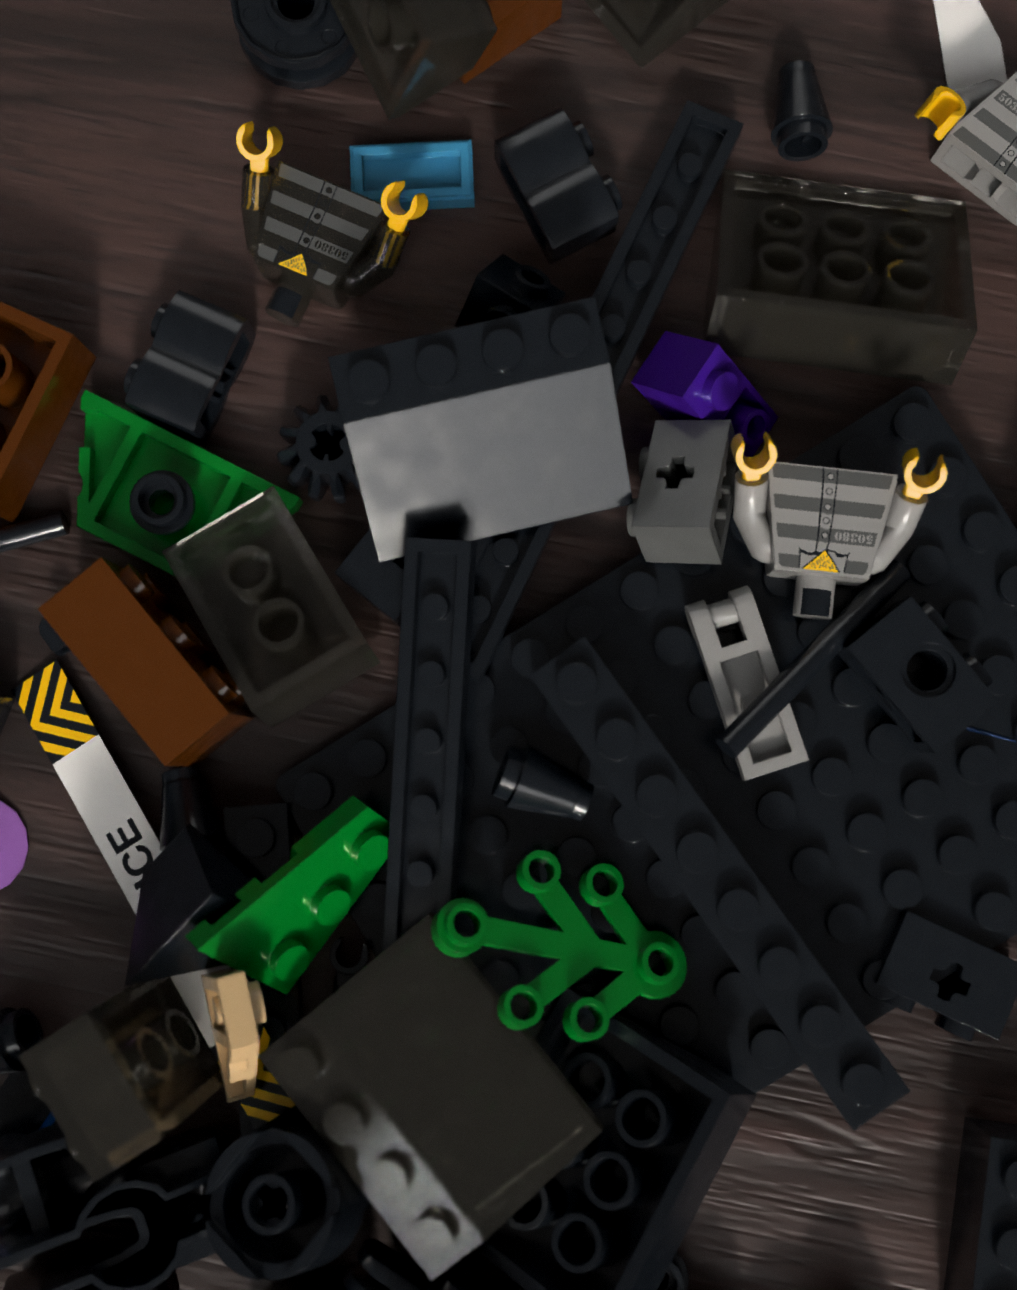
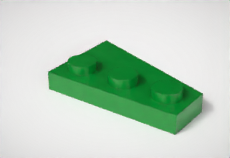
[185,796,390,995]

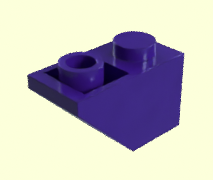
[631,331,778,457]

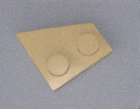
[201,968,266,1103]

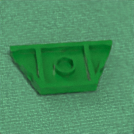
[77,389,303,586]

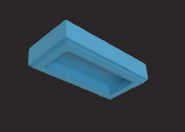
[349,140,475,213]

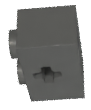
[627,420,740,565]

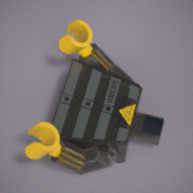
[236,121,428,327]

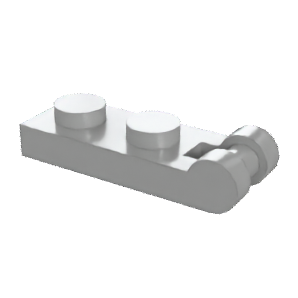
[684,585,809,781]

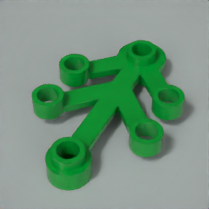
[431,850,687,1042]

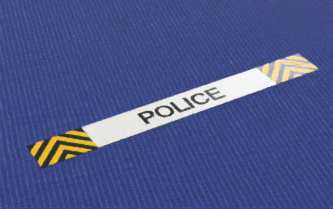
[11,660,305,1130]

